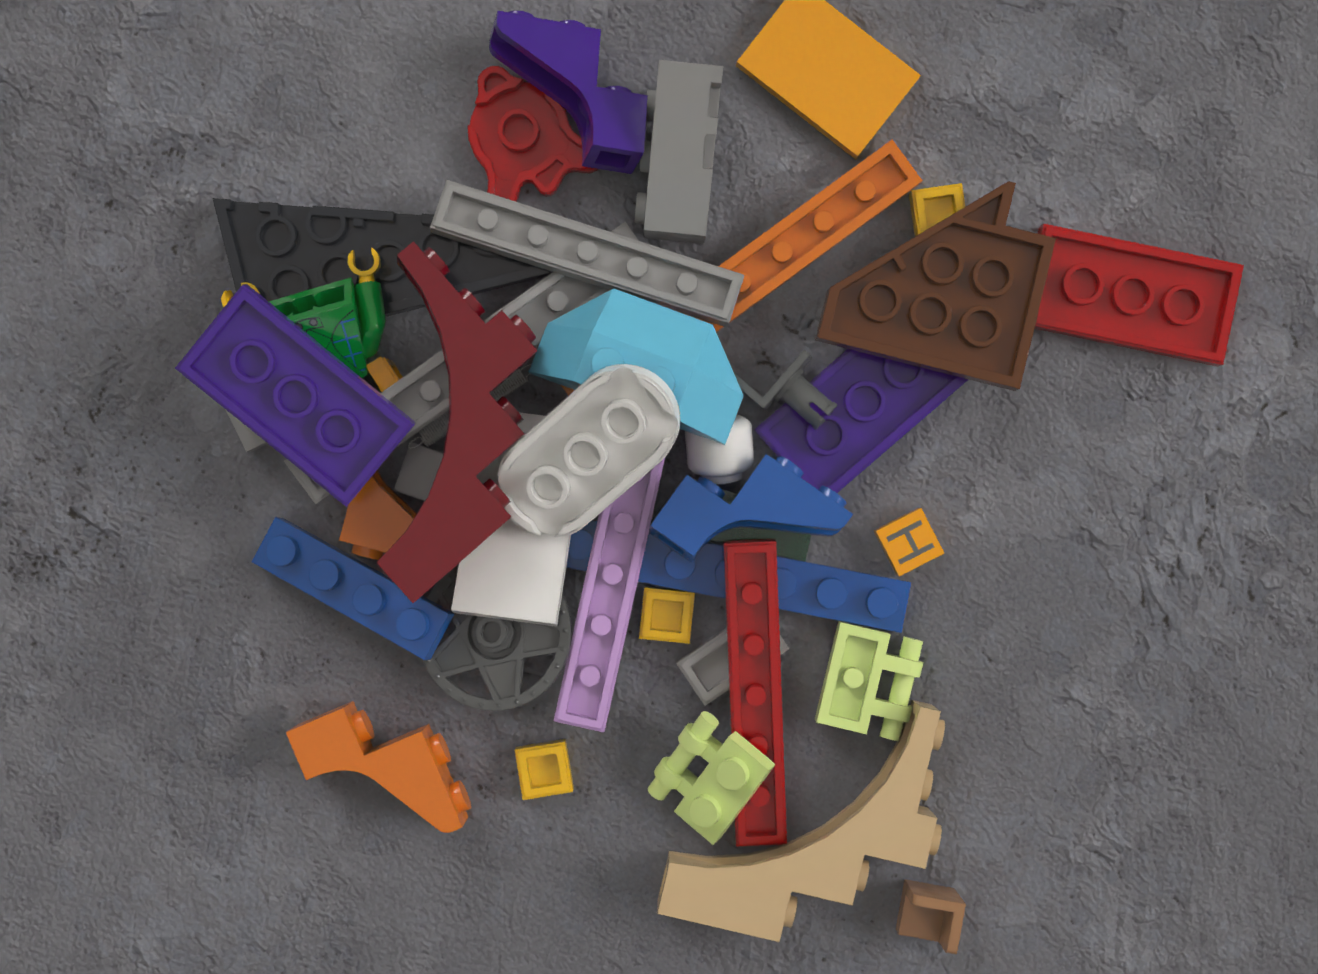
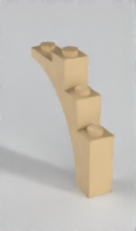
[657,700,945,942]

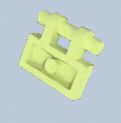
[814,621,923,741]
[648,711,776,845]

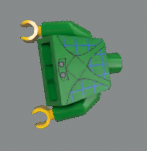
[221,247,386,378]

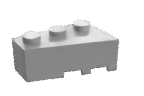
[635,60,724,244]

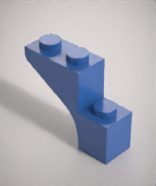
[649,454,853,562]

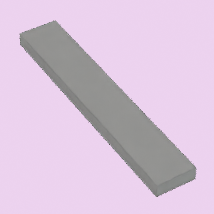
[430,180,745,328]

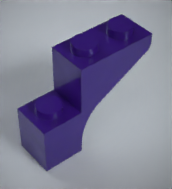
[489,10,648,174]

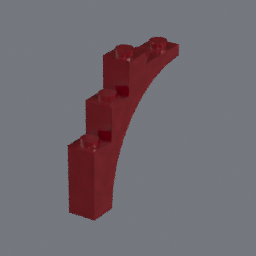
[377,241,537,603]

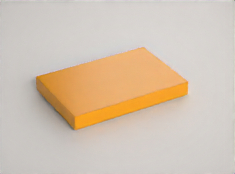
[736,0,921,160]

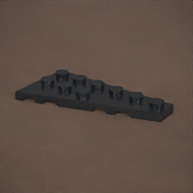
[212,198,551,317]

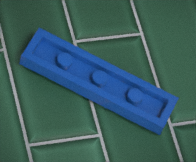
[252,517,454,660]

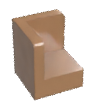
[896,879,966,954]

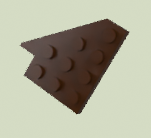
[815,181,1056,391]

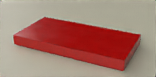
[1034,224,1244,367]

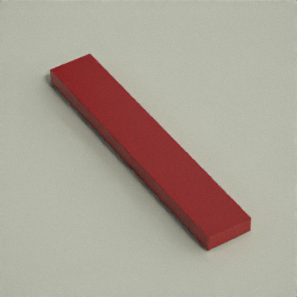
[723,538,787,847]

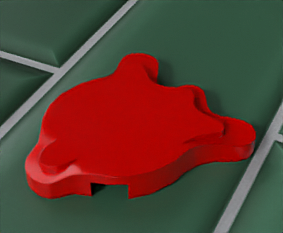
[467,66,598,202]

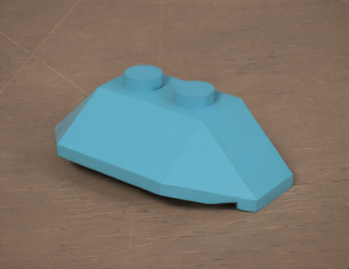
[529,288,744,445]

